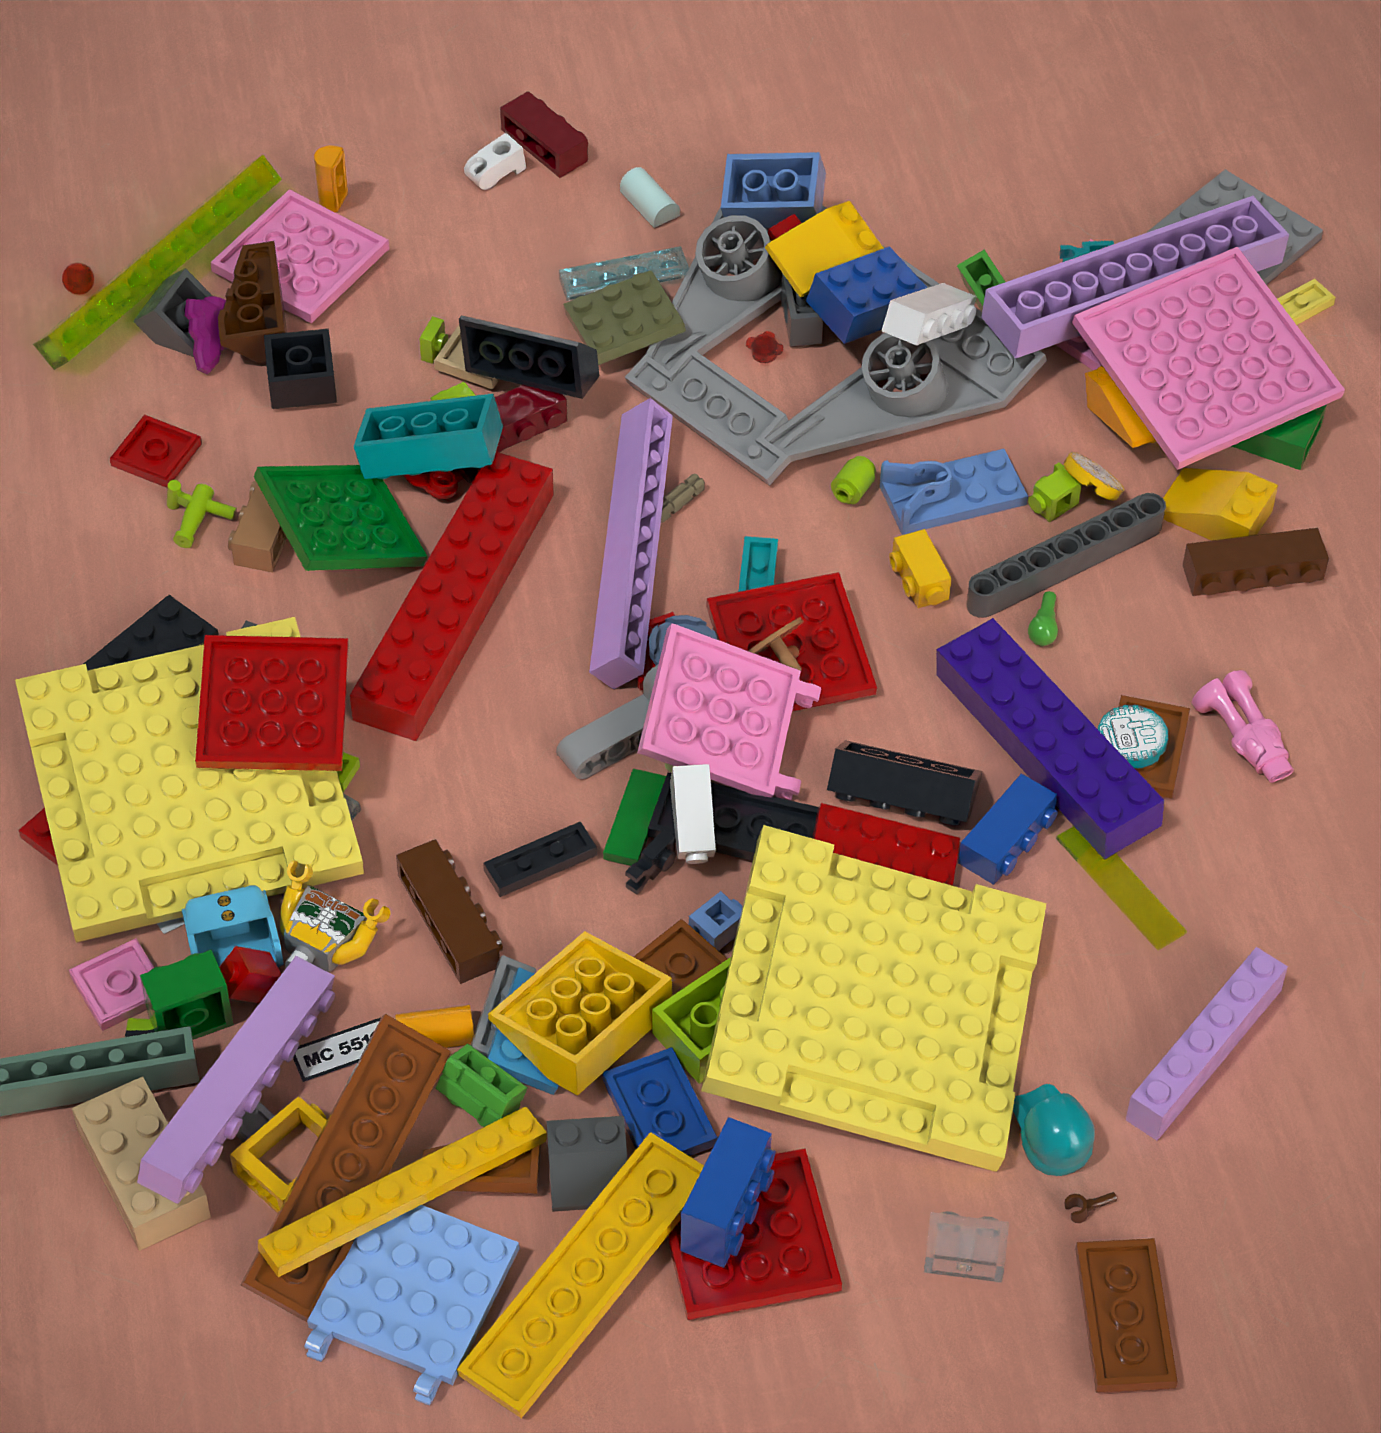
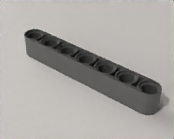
[966,493,1166,618]

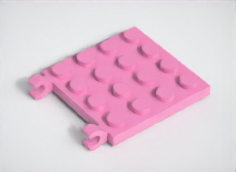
[637,623,821,801]

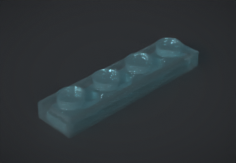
[559,246,689,301]

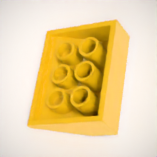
[488,931,672,1096]

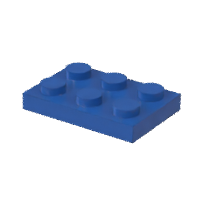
[602,1047,718,1156]

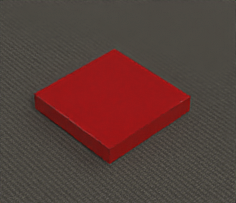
[110,414,202,488]

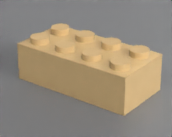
[72,1076,211,1251]

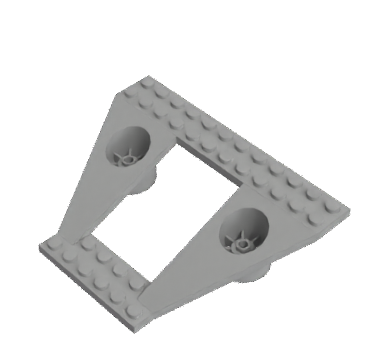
[625,205,1047,486]

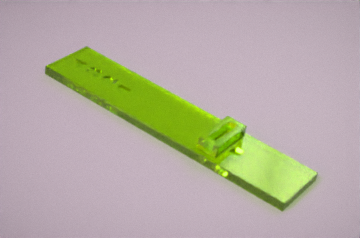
[1056,826,1187,951]

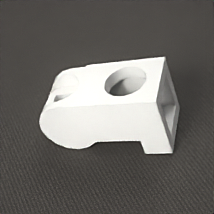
[464,133,527,190]

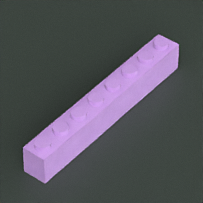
[137,956,335,1204]

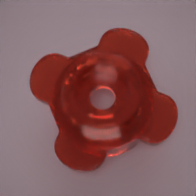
[746,331,784,363]

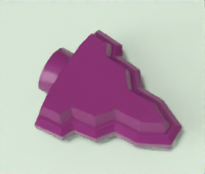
[185,296,228,374]

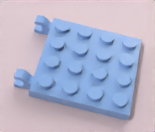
[304,1205,520,1406]

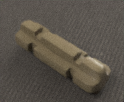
[661,474,705,523]

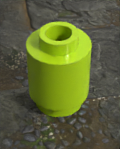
[831,456,876,504]

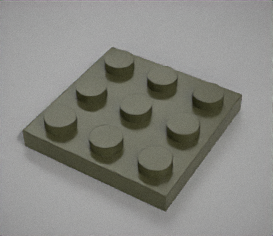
[563,270,686,365]

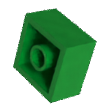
[139,950,234,1040]

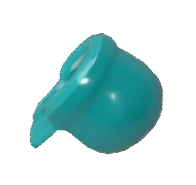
[1013,1084,1095,1176]

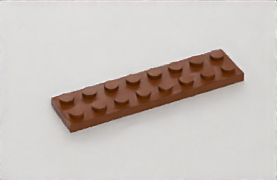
[241,1014,451,1322]

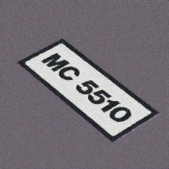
[293,1017,381,1082]

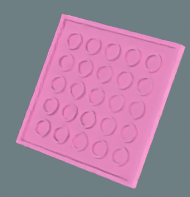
[1072,247,1345,470]

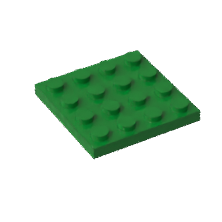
[253,465,428,571]

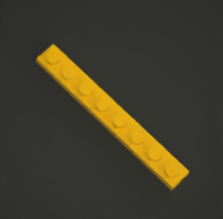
[258,1106,547,1277]

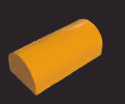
[314,145,348,213]
[395,1005,474,1048]

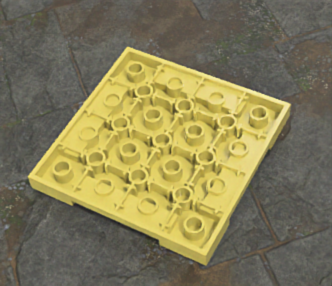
[15,617,364,943]
[701,825,1047,1172]

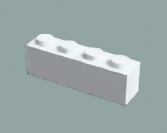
[882,283,977,345]

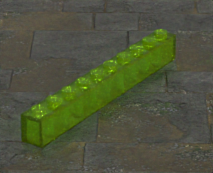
[33,155,282,370]

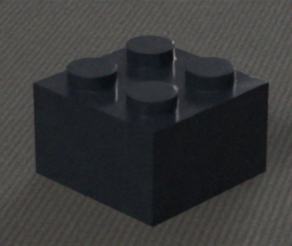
[264,328,337,409]

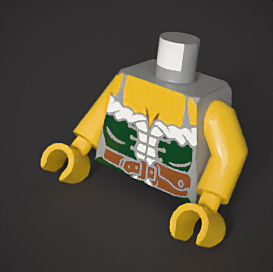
[280,860,390,972]

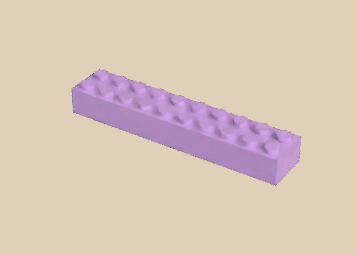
[981,196,1289,359]

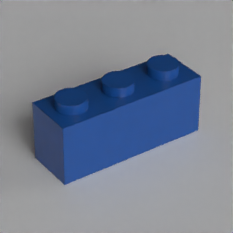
[958,773,1058,885]

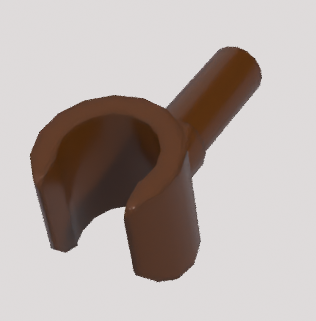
[1064,1192,1117,1223]

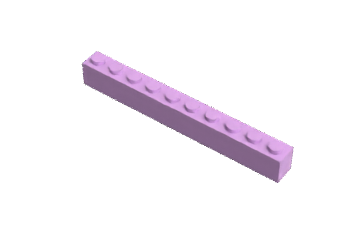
[589,398,673,690]

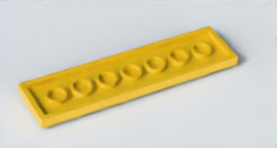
[457,1132,704,1419]

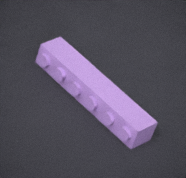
[1126,947,1288,1141]

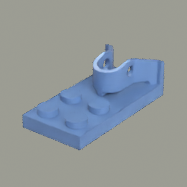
[880,449,1028,535]

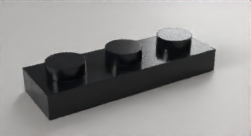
[483,821,597,897]

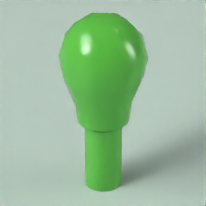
[1028,591,1058,646]

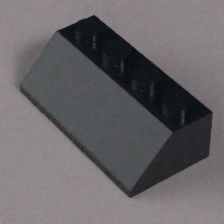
[459,315,600,399]
[827,740,983,825]

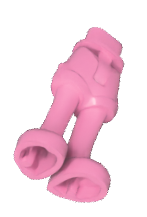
[1192,670,1294,783]

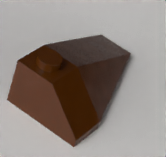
[218,241,287,363]

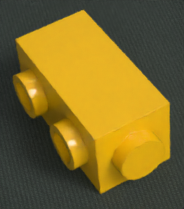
[889,529,951,608]

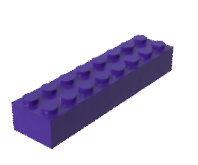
[936,618,1164,860]

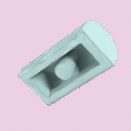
[620,167,680,228]

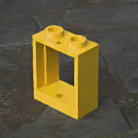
[230,1096,327,1213]

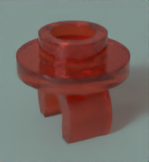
[62,262,95,295]

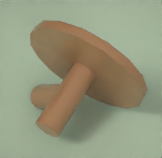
[749,617,804,671]

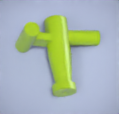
[167,480,237,548]

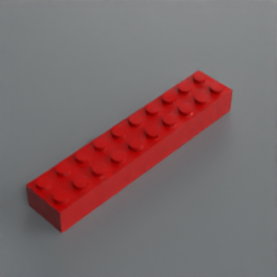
[350,452,554,742]

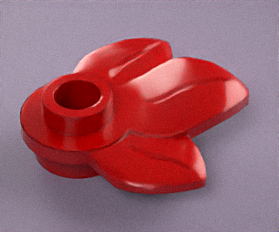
[403,469,464,499]

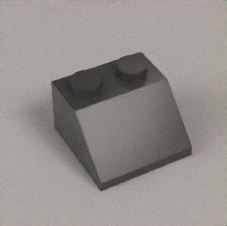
[133,268,212,357]
[547,1116,627,1212]

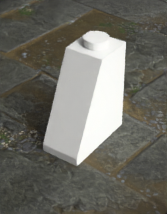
[670,764,716,864]

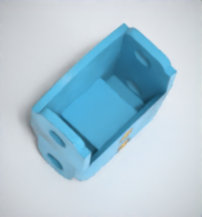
[181,885,284,968]

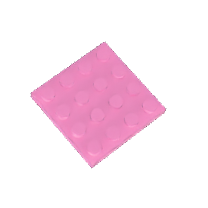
[210,189,389,324]

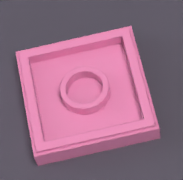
[69,938,154,1031]

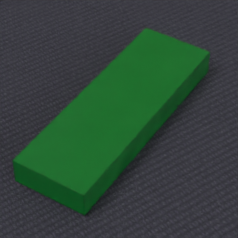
[603,768,666,866]

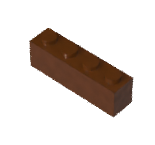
[1182,528,1329,596]
[396,839,503,984]

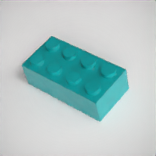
[353,394,503,479]

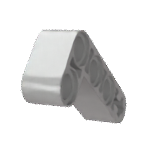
[556,665,658,779]

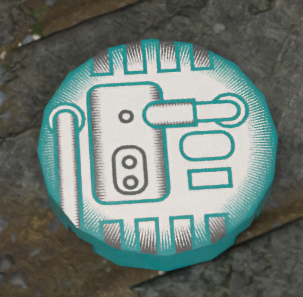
[1098,705,1168,768]

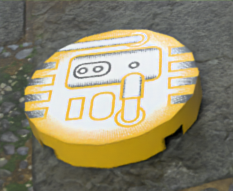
[1064,452,1125,501]

